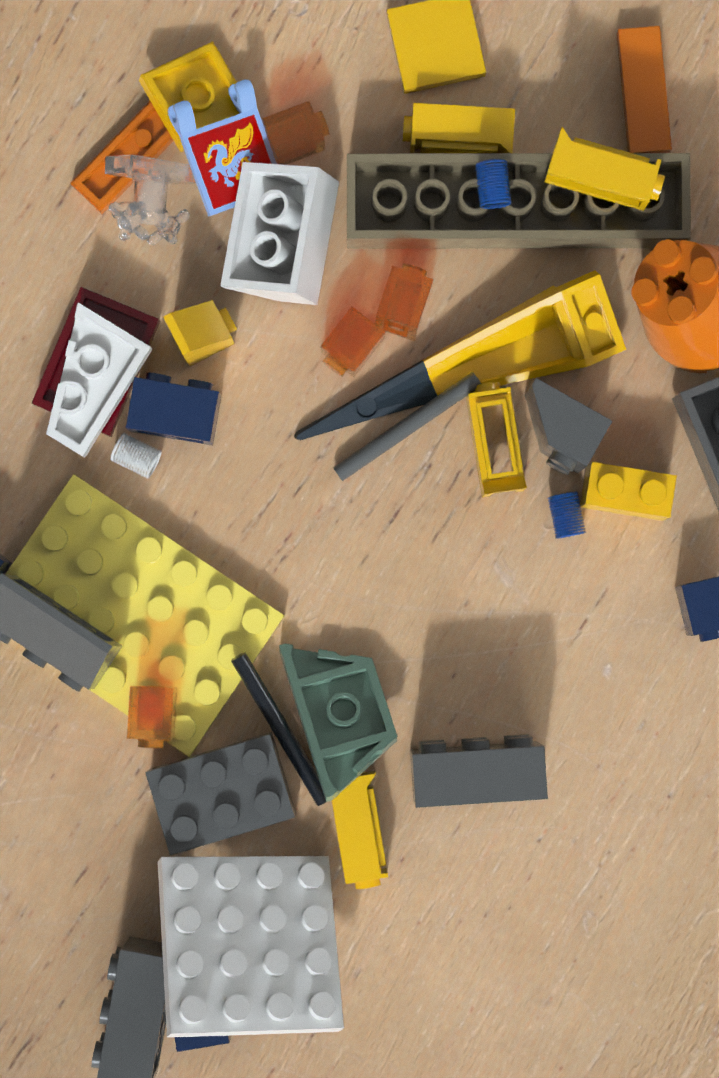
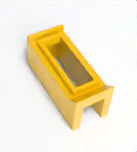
[402,103,515,153]
[545,126,665,211]
[466,382,527,498]
[332,770,388,889]

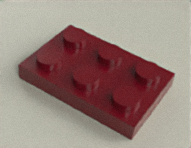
[31,287,161,437]

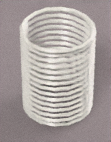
[110,433,162,479]

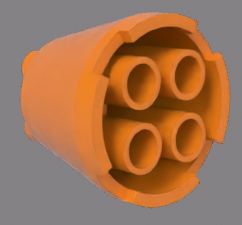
[631,239,719,374]

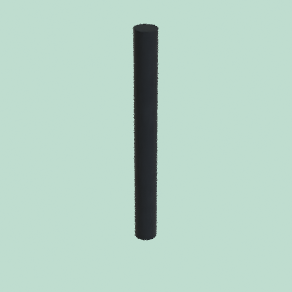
[231,652,326,806]

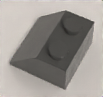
[525,378,612,475]

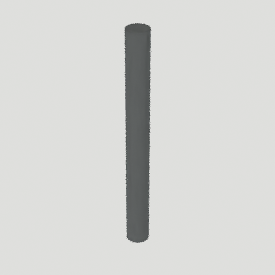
[333,372,481,481]

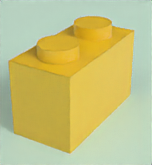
[580,462,677,521]

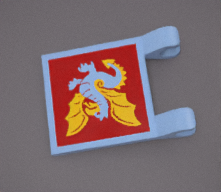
[167,79,277,217]

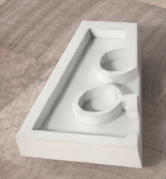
[46,303,152,458]

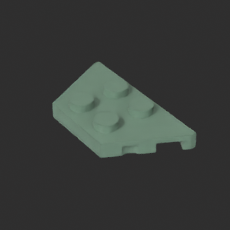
[279,644,398,802]

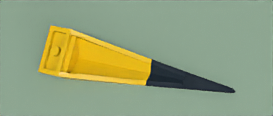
[294,270,626,440]

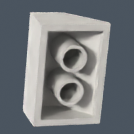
[220,162,339,305]

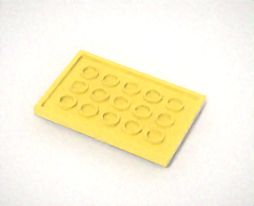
[6,474,285,757]

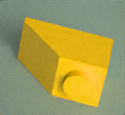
[163,300,237,367]

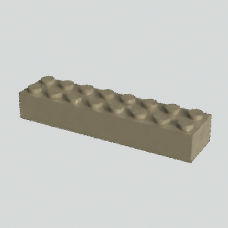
[347,153,691,249]

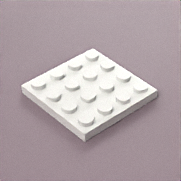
[158,856,344,1038]

